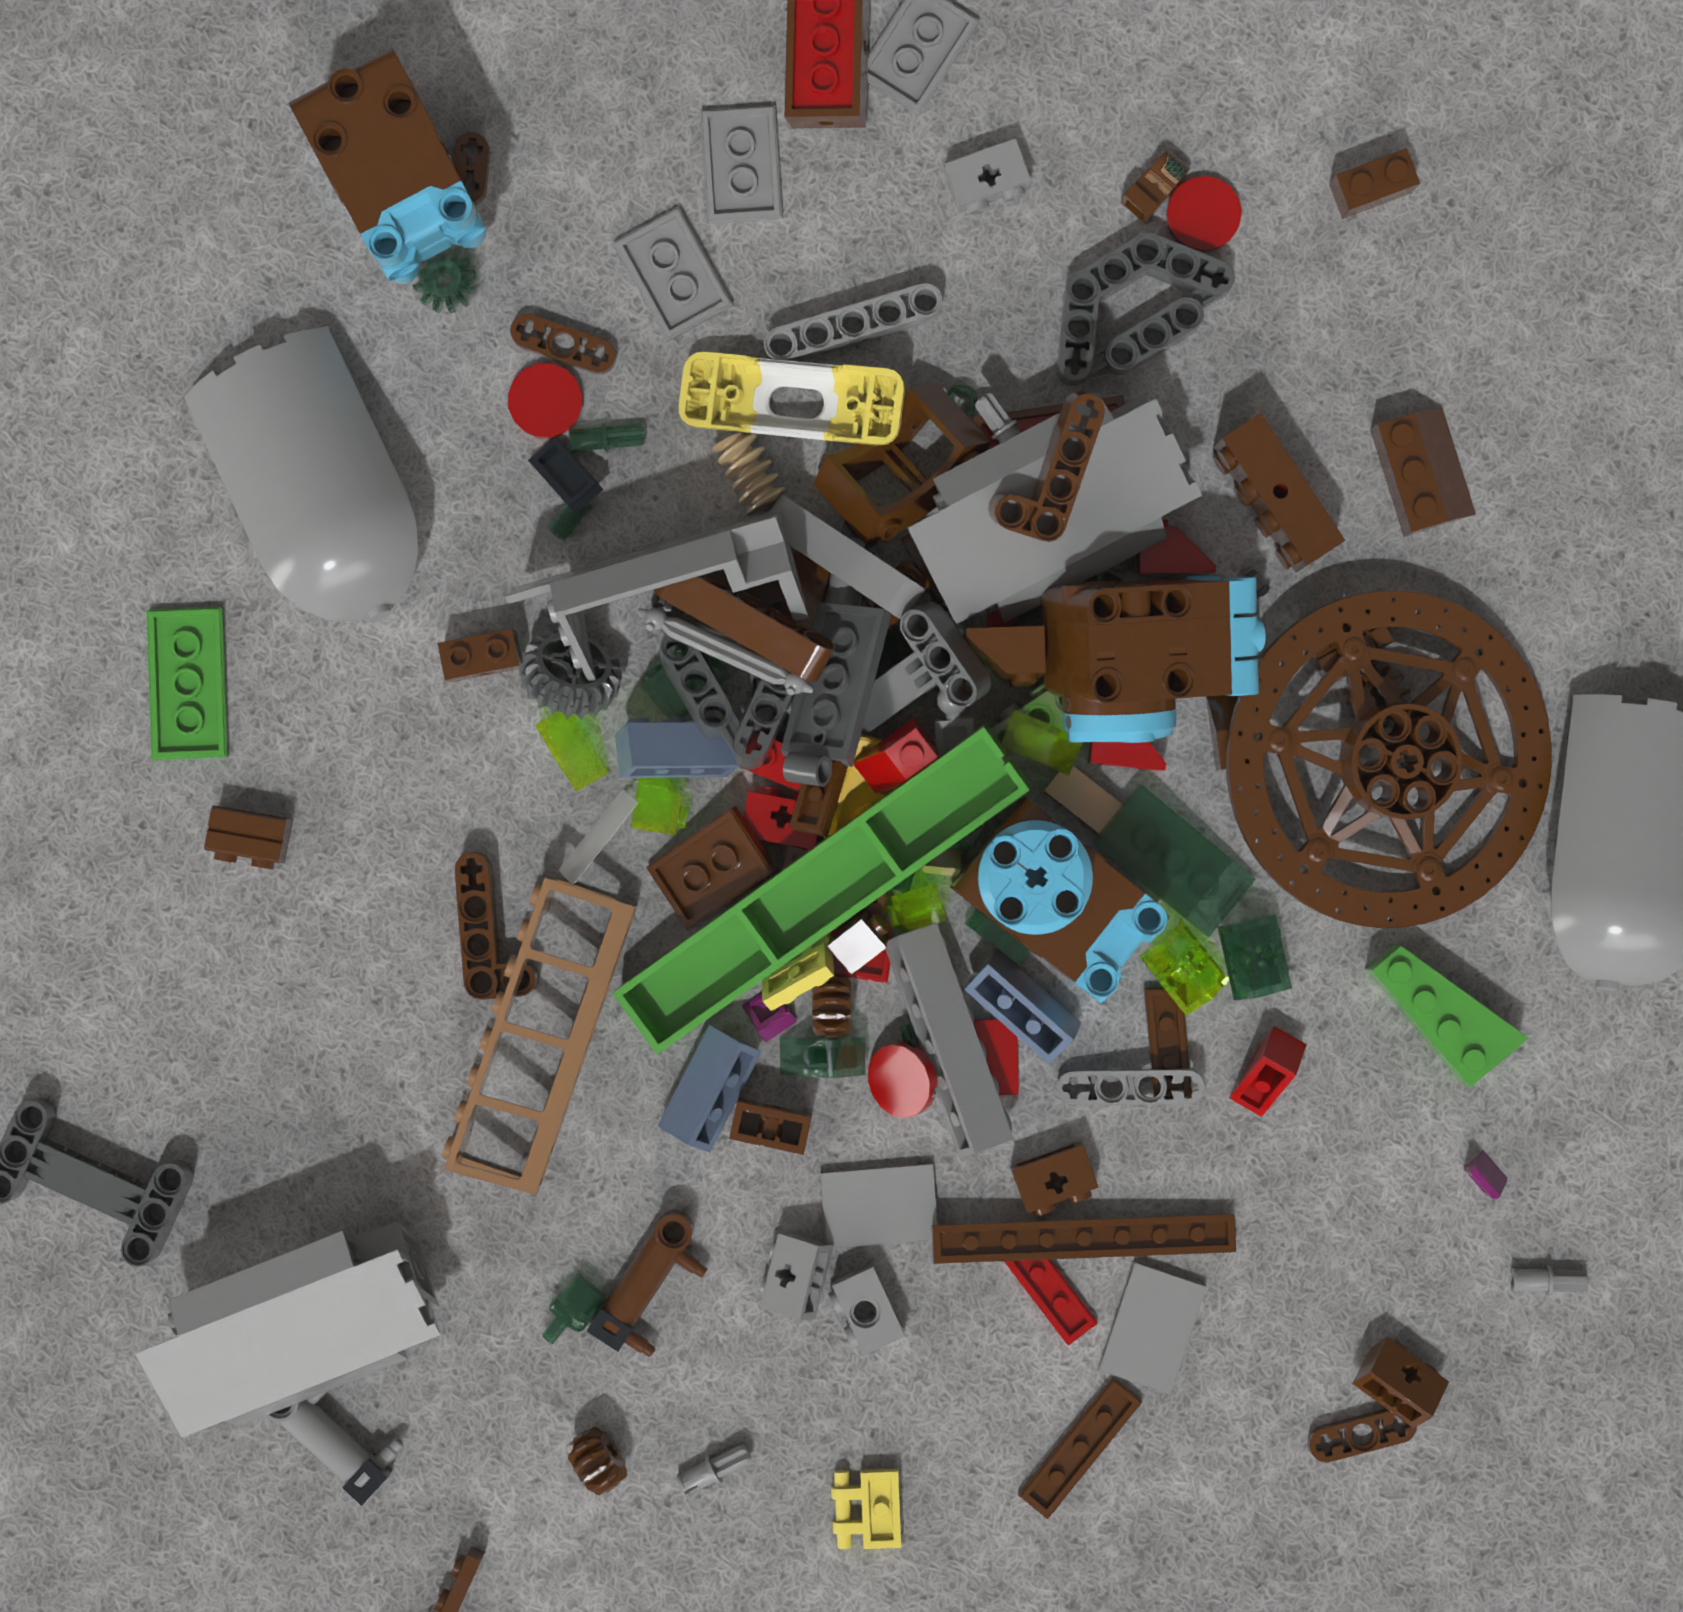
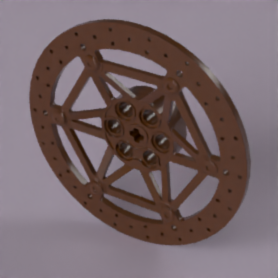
[1226,591,1552,928]

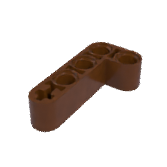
[988,391,1105,542]
[455,852,539,1000]

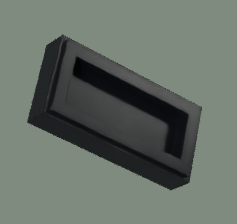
[528,436,604,514]

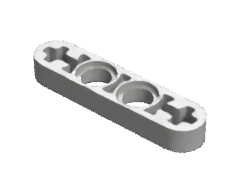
[1057,1068,1206,1105]

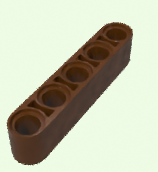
[654,572,835,682]

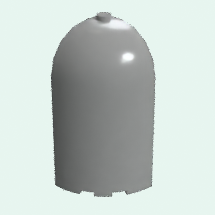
[184,326,418,622]
[1551,694,1683,992]

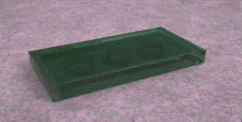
[1092,784,1256,938]

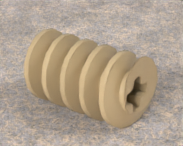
[712,432,786,516]

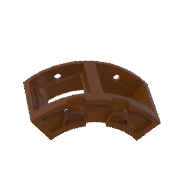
[813,383,991,544]

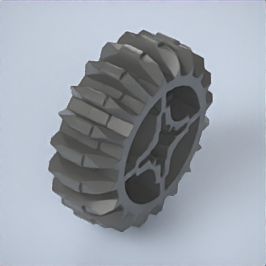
[519,628,622,720]

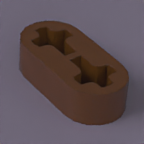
[454,132,490,205]

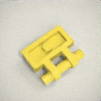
[762,933,834,1011]
[831,1468,901,1549]

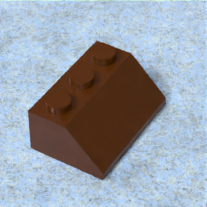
[1370,407,1476,537]
[963,626,1046,687]

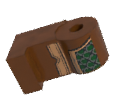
[1120,149,1191,225]

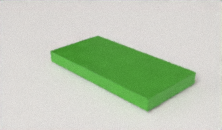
[147,607,229,760]

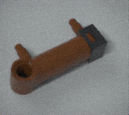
[587,1210,708,1357]

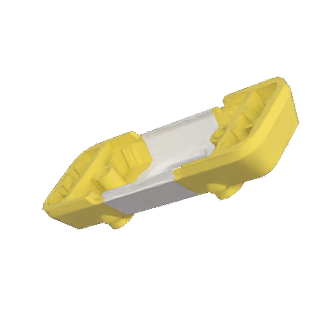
[678,352,905,445]

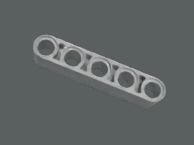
[764,283,943,362]
[770,494,926,619]

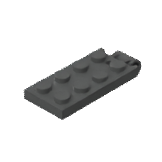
[781,602,891,787]

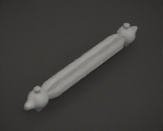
[637,607,814,695]

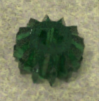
[413,249,477,314]

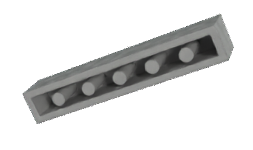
[885,923,1014,1158]

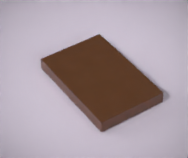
[646,806,777,930]

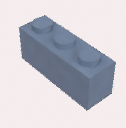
[615,717,739,778]
[964,948,1081,1065]
[658,1025,762,1153]

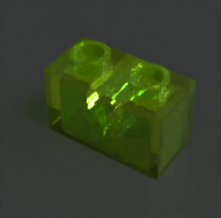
[1139,920,1229,1016]

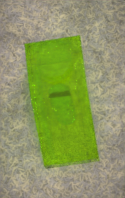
[1001,710,1082,776]
[535,712,609,792]
[631,778,689,835]
[887,883,947,933]

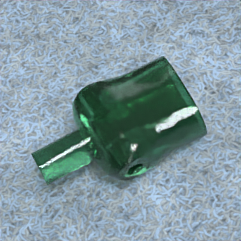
[542,1273,607,1344]

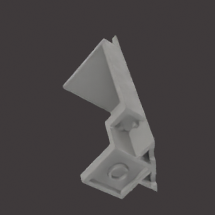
[908,393,1203,624]
[505,509,809,682]
[135,1221,441,1438]

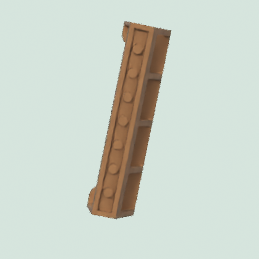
[442,877,637,1195]

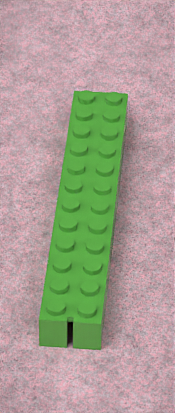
[612,723,1031,1055]

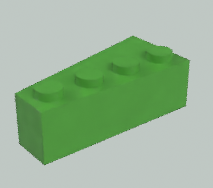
[1365,945,1529,1087]

